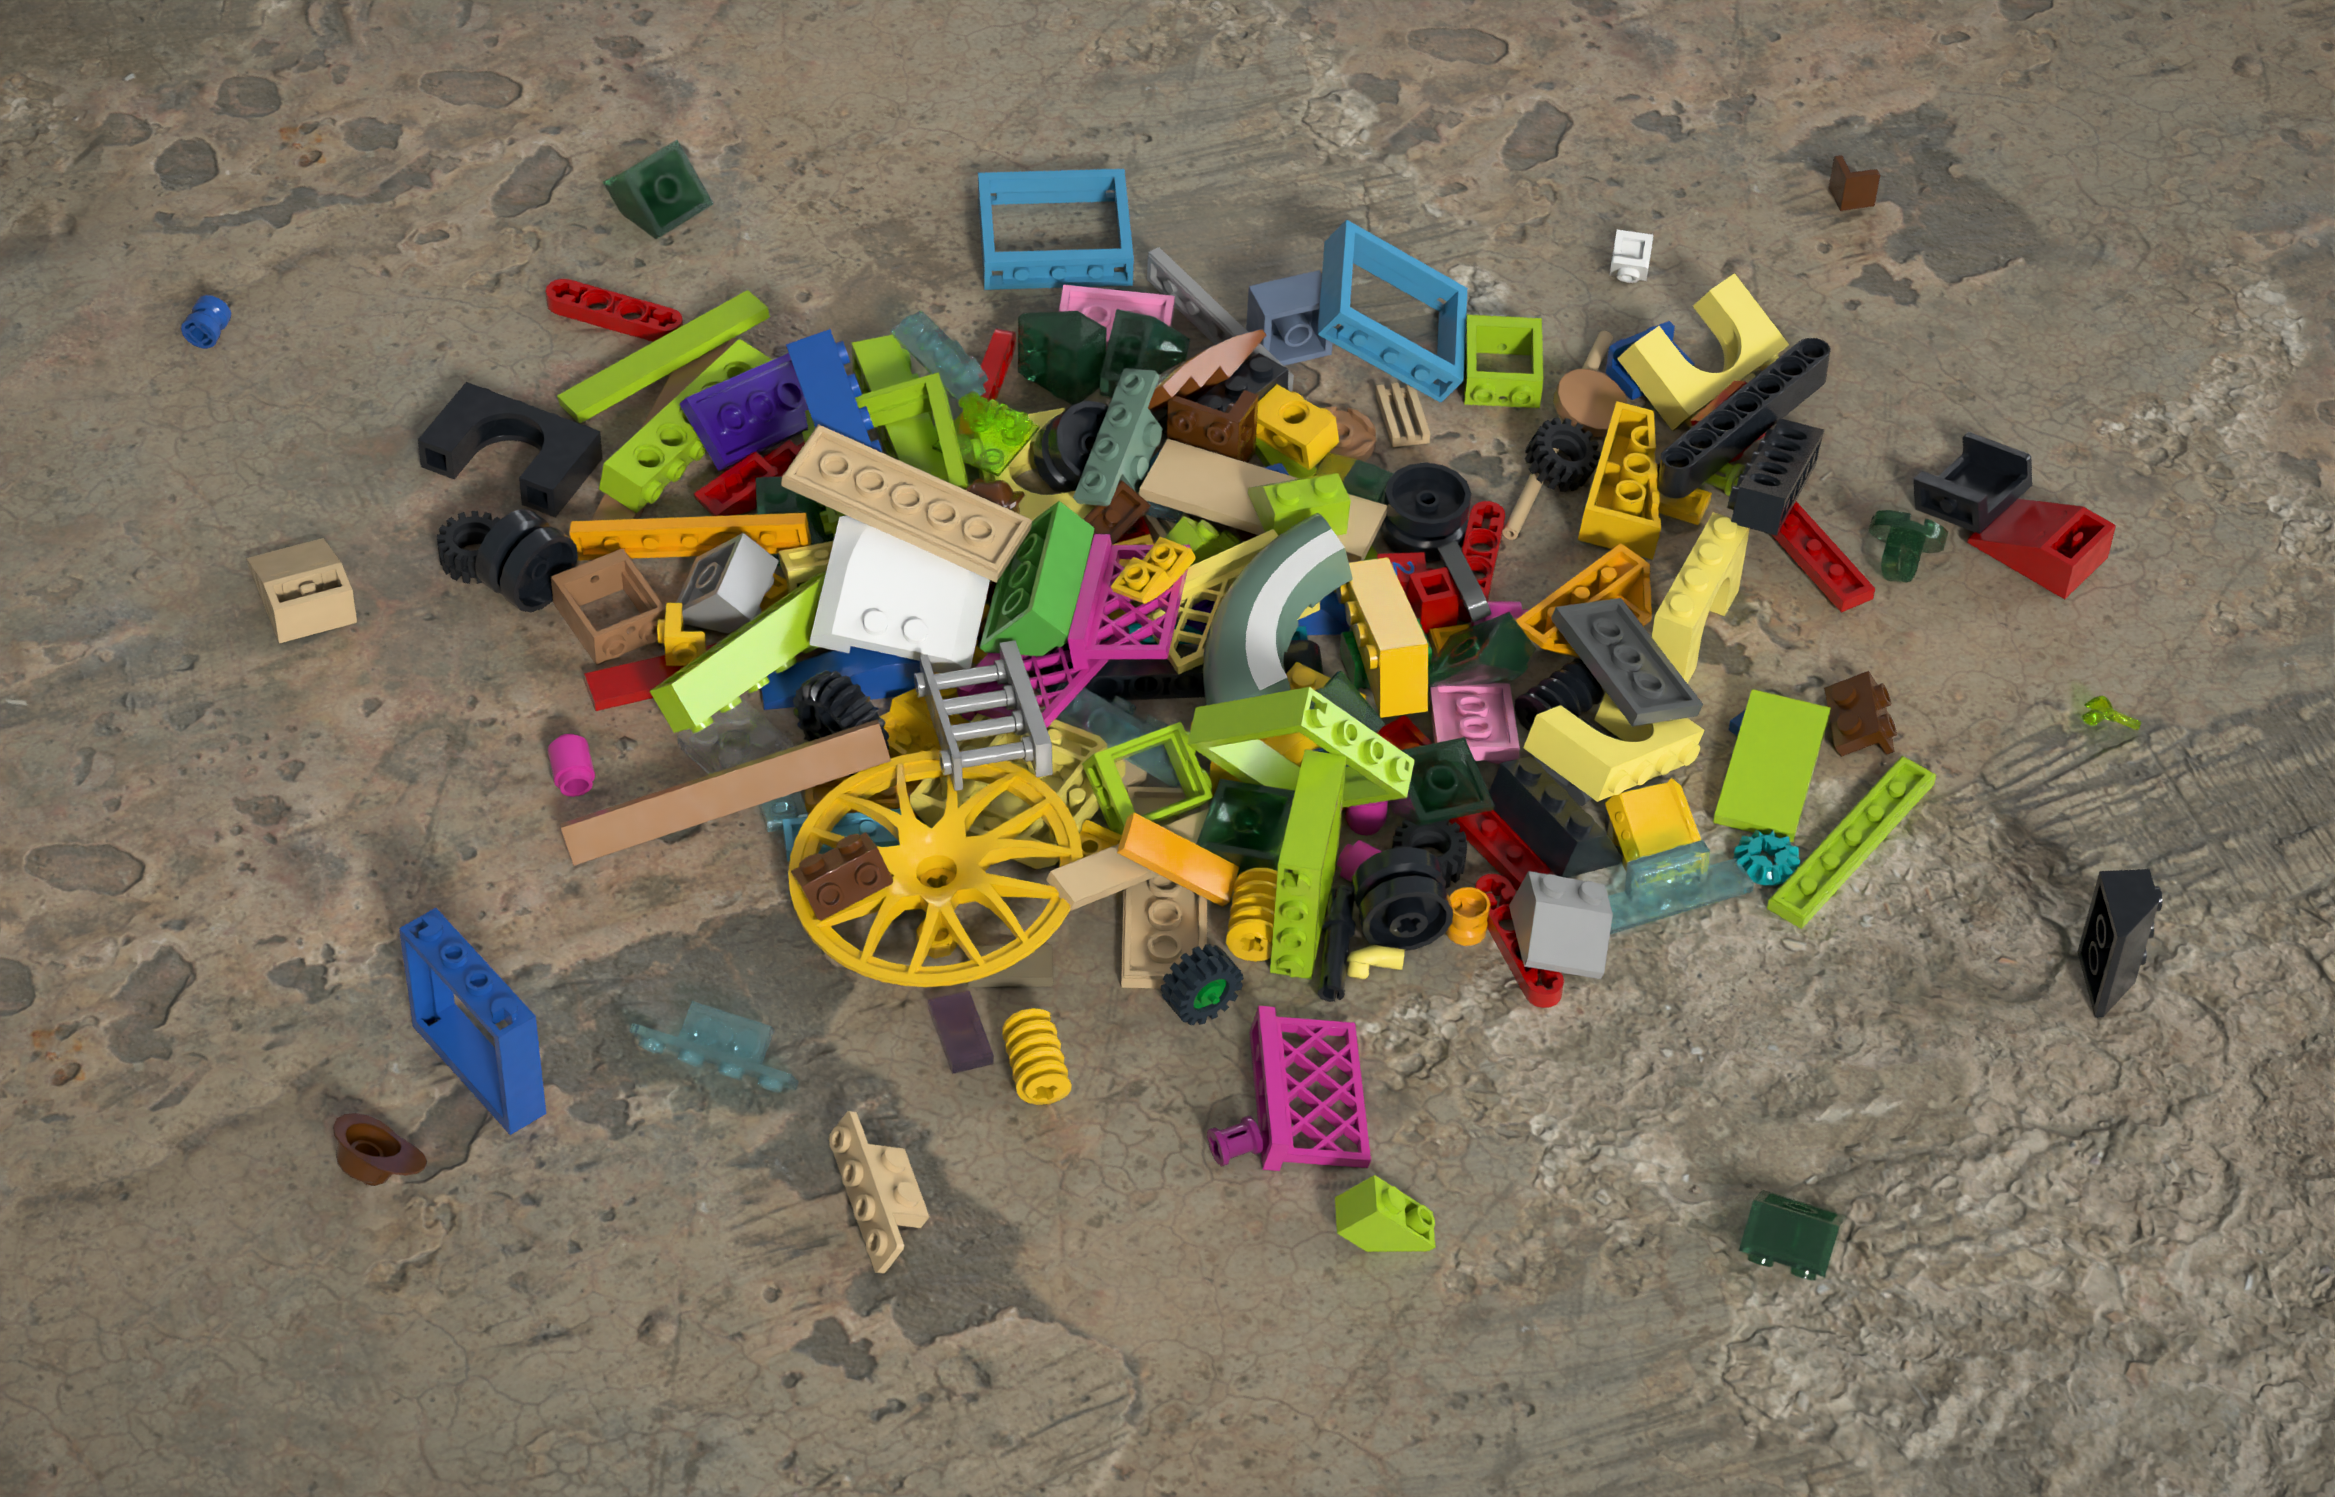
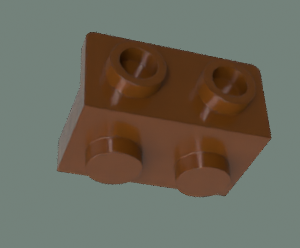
[1824,671,1897,757]
[791,832,893,921]

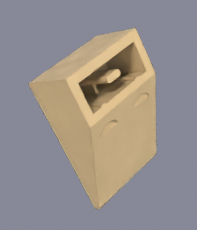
[246,538,357,643]

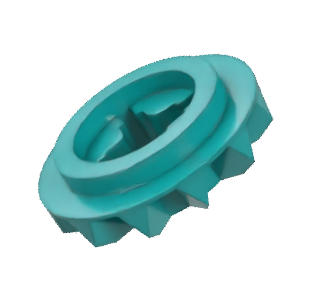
[1733,829,1800,886]

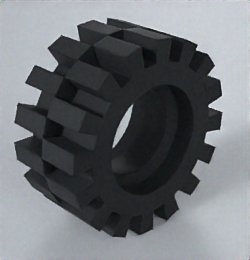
[1525,418,1601,492]
[437,511,501,584]
[1392,813,1468,889]

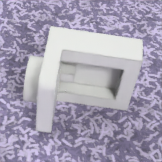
[1610,230,1653,283]

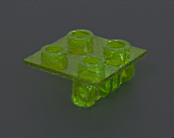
[932,391,1040,477]

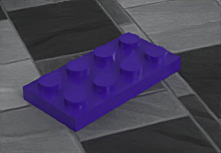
[679,353,809,471]

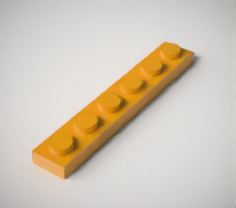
[569,513,811,561]

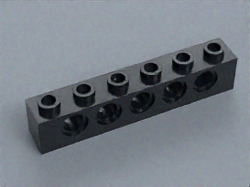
[1727,418,1824,536]

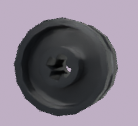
[1033,401,1109,493]
[1381,462,1471,562]
[475,509,578,613]
[1352,847,1453,951]

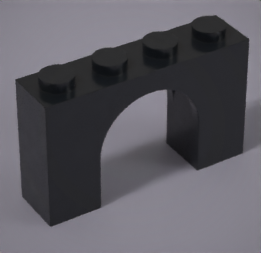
[418,382,603,518]

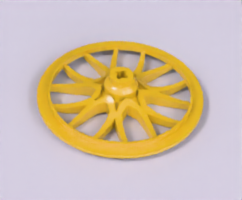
[788,750,1083,987]

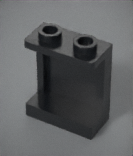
[1913,432,2032,534]

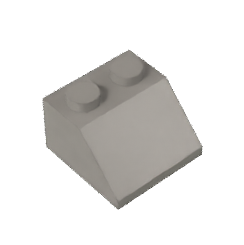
[676,533,779,634]
[1509,871,1613,979]

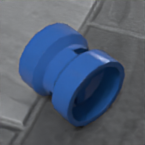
[181,295,232,349]

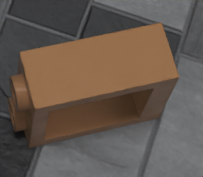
[551,548,666,665]

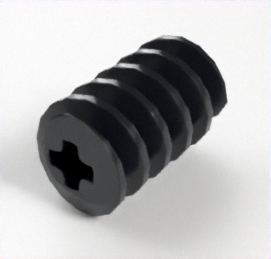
[1514,658,1604,731]

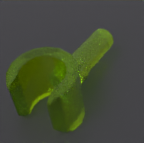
[2082,696,2141,731]

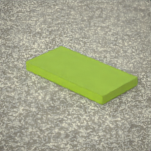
[1713,689,1831,842]

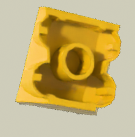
[1605,778,1709,883]

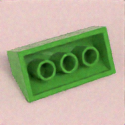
[980,501,1095,656]

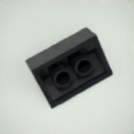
[1157,353,1288,435]
[1485,756,1622,878]
[2077,869,2162,1018]

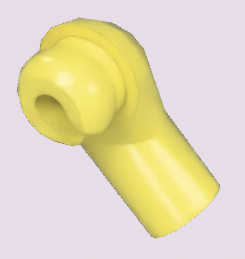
[1346,945,1405,979]

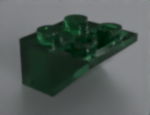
[1100,309,1190,409]
[1018,311,1107,405]

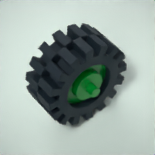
[1161,944,1244,1025]

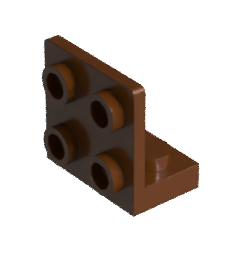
[1167,390,1259,463]

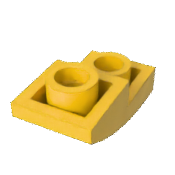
[1111,537,1196,604]

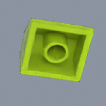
[1248,473,1351,536]

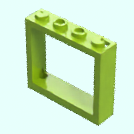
[802,372,969,537]
[1187,687,1415,813]
[1270,749,1346,980]

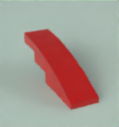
[694,440,805,516]

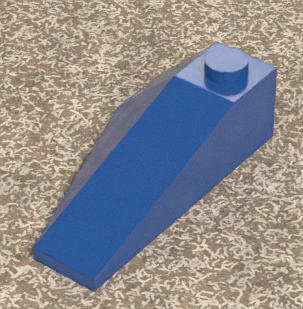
[761,646,920,710]

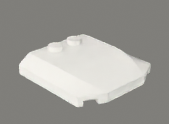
[810,515,990,673]

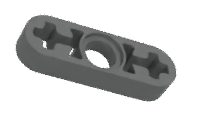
[1437,540,1492,622]

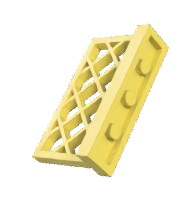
[1133,529,1320,675]

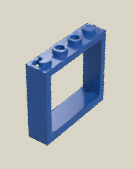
[399,908,546,1135]

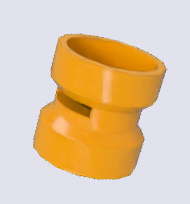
[1446,887,1490,946]

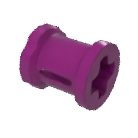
[1207,1115,1263,1167]

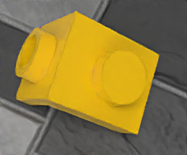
[657,603,706,666]

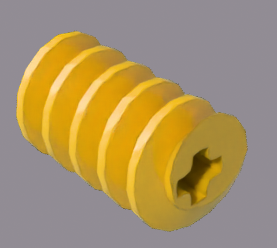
[1226,868,1278,962]
[1002,1008,1072,1105]

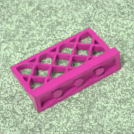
[1068,534,1190,670]
[956,627,1130,728]
[1249,1006,1371,1171]

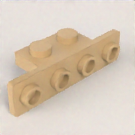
[829,1111,929,1274]

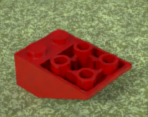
[1967,499,2116,600]

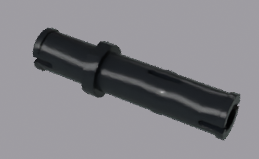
[1317,885,1356,1002]

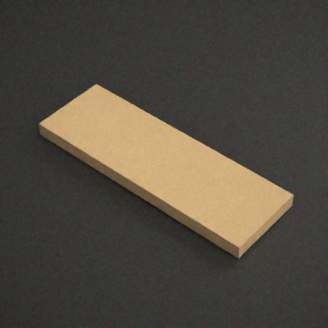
[781,424,1033,583]
[1139,439,1387,563]
[1121,786,1208,989]

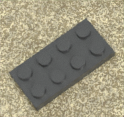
[1551,598,1703,726]

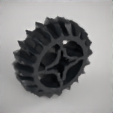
[793,670,890,776]

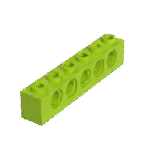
[599,339,772,513]

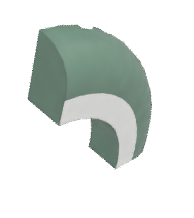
[1203,513,1353,705]

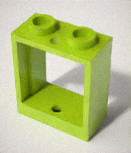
[1464,315,1543,408]
[1082,722,1213,835]

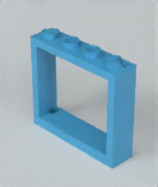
[978,169,1134,290]
[1318,219,1468,403]

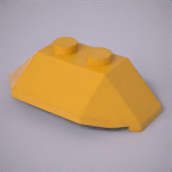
[1513,543,1652,658]

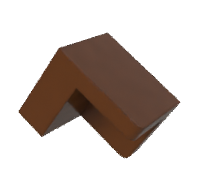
[1829,155,1880,211]

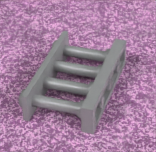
[914,640,1053,791]

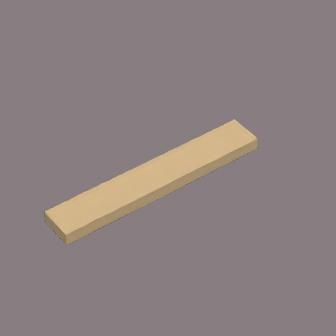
[1046,796,1264,911]

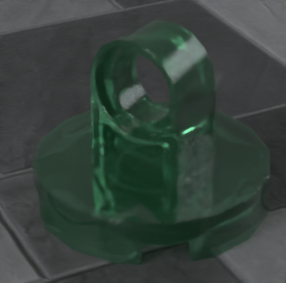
[1869,510,1948,583]

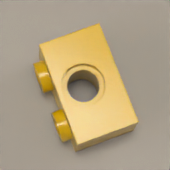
[1256,384,1339,470]

